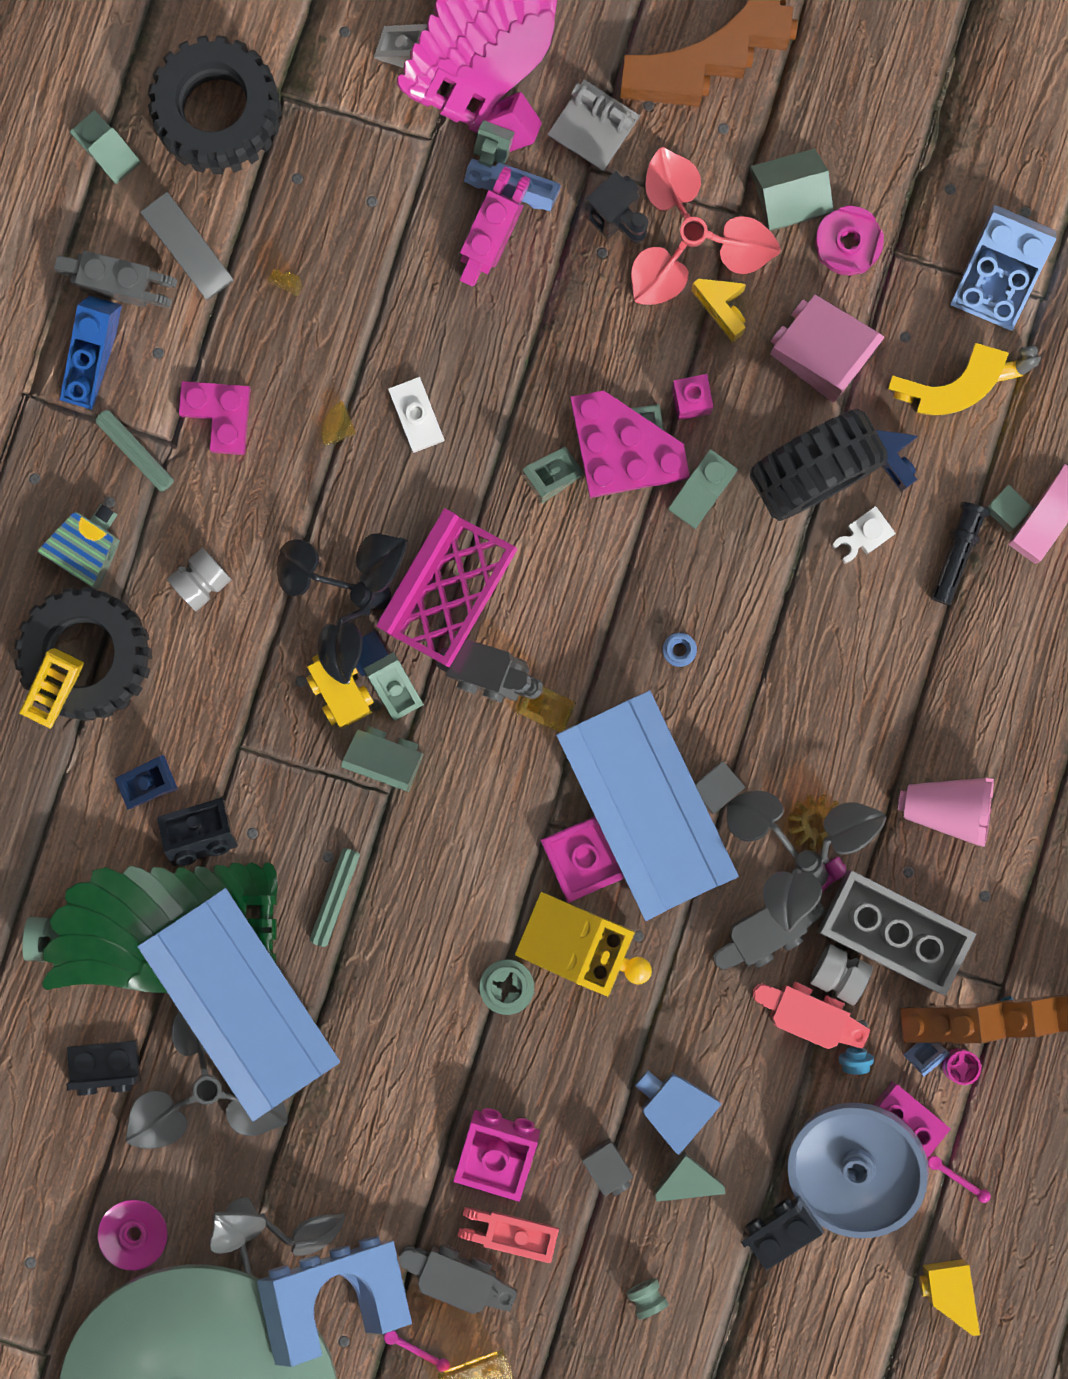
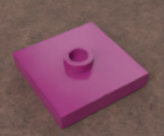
[541,816,625,903]

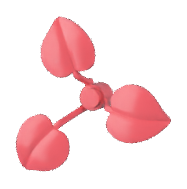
[631,147,781,305]

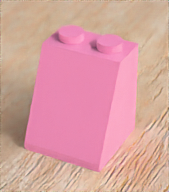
[770,295,884,403]

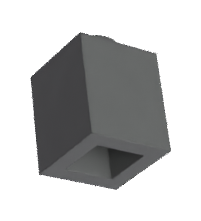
[695,761,745,814]
[581,1138,634,1197]

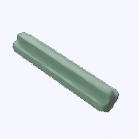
[95,410,174,492]
[310,848,360,947]

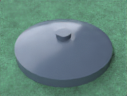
[788,1103,928,1238]

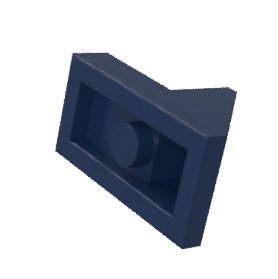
[876,430,918,492]
[115,755,178,810]

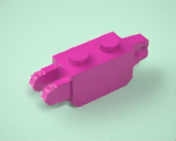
[460,167,530,287]

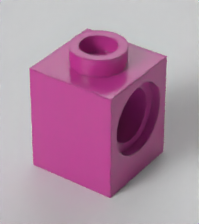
[671,374,714,421]

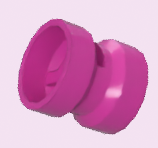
[941,1048,981,1085]

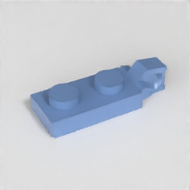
[464,159,561,211]

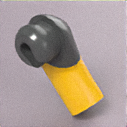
[997,345,1041,382]

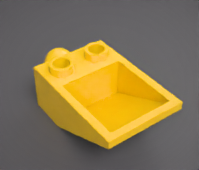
[515,892,652,997]

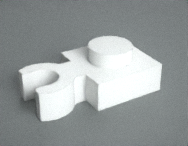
[831,506,896,563]

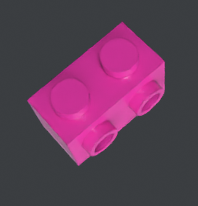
[873,1081,951,1158]

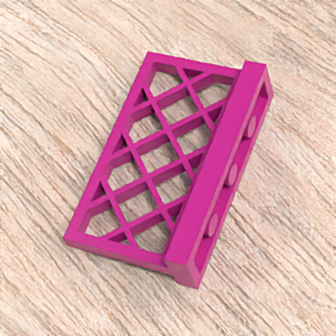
[376,508,518,668]

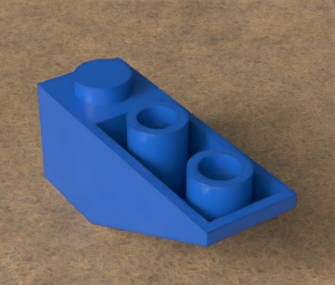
[60,295,122,410]

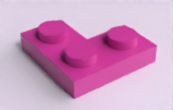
[179,381,251,455]

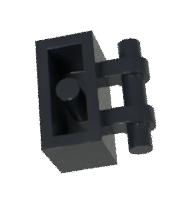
[585,171,649,243]

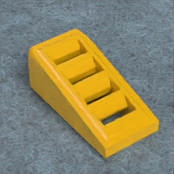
[19,648,84,729]

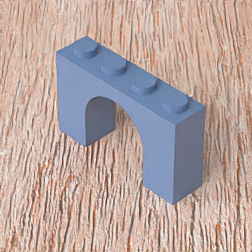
[257,1236,412,1367]

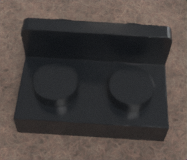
[157,797,238,866]
[66,1040,141,1096]
[740,1196,824,1271]

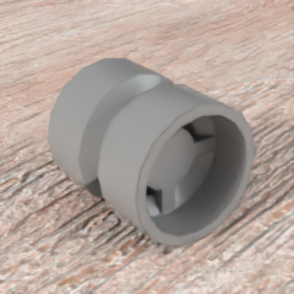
[167,547,232,612]
[809,944,873,1006]

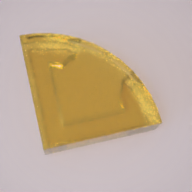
[267,269,303,296]
[322,401,356,447]

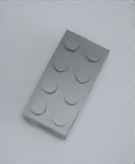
[816,870,976,996]

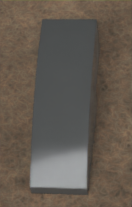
[140,192,234,301]

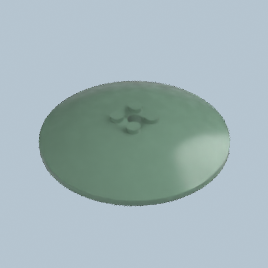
[60,1264,337,1379]

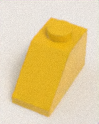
[919,1259,980,1336]

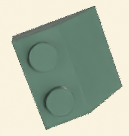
[341,726,424,792]

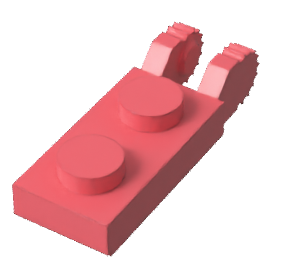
[458,1207,559,1263]

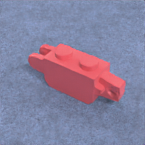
[752,981,870,1049]

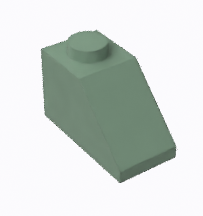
[668,449,738,529]

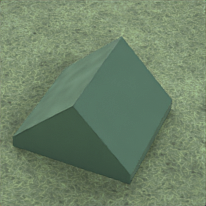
[750,148,834,231]

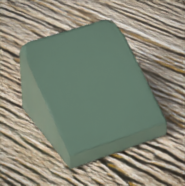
[986,485,1033,532]

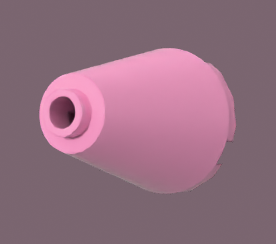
[898,777,994,847]

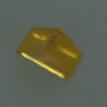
[515,686,576,733]

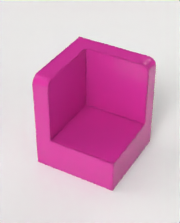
[486,92,542,152]

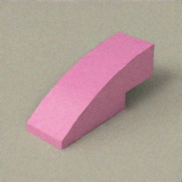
[1008,464,1068,564]

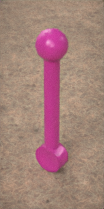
[927,1156,991,1203]
[384,1330,450,1372]

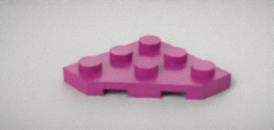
[570,391,690,498]

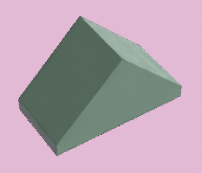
[522,447,585,504]
[654,1152,725,1202]

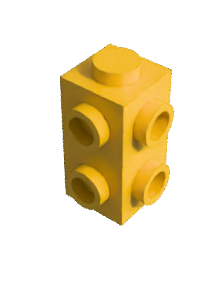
[306,654,374,729]

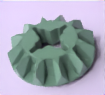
[480,960,534,1015]

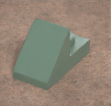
[70,110,141,184]
[364,652,424,721]

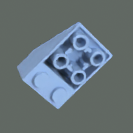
[950,205,1057,331]

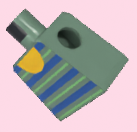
[38,504,120,590]

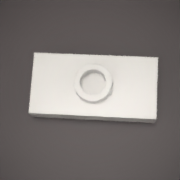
[388,377,444,453]

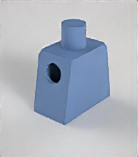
[635,1070,722,1155]

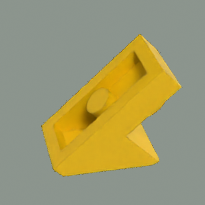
[691,279,746,343]

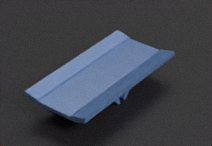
[557,690,739,921]
[137,888,340,1122]

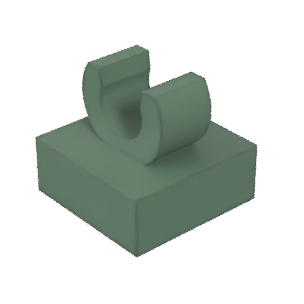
[473,120,515,167]

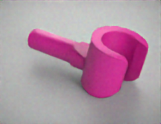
[821,856,846,893]

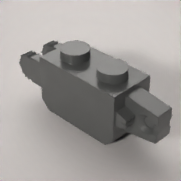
[54,250,177,308]
[435,639,543,703]
[713,901,826,970]
[399,1244,517,1314]

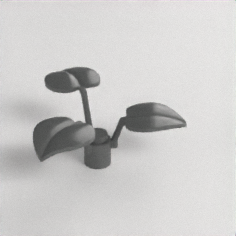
[727,791,886,932]
[126,1011,288,1149]
[209,1197,345,1275]

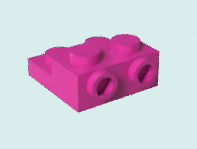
[453,1108,541,1202]

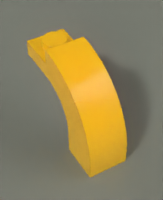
[888,343,1009,416]

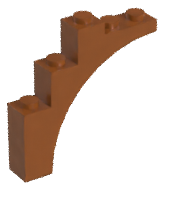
[620,0,798,107]
[900,993,1068,1044]

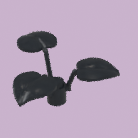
[277,533,408,684]

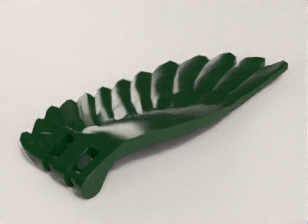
[42,862,278,993]

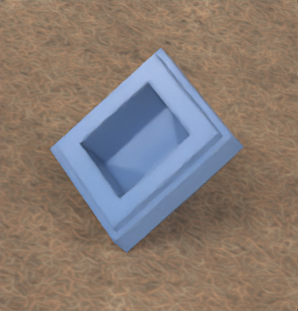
[903,1042,950,1077]

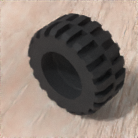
[148,35,281,174]
[750,409,888,521]
[14,587,152,720]

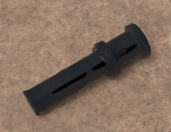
[930,501,990,606]

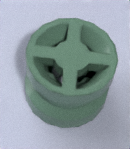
[626,1278,669,1319]

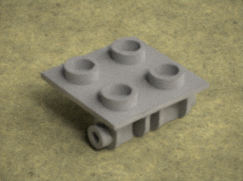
[547,80,640,171]

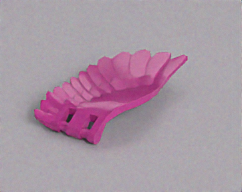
[397,0,557,134]

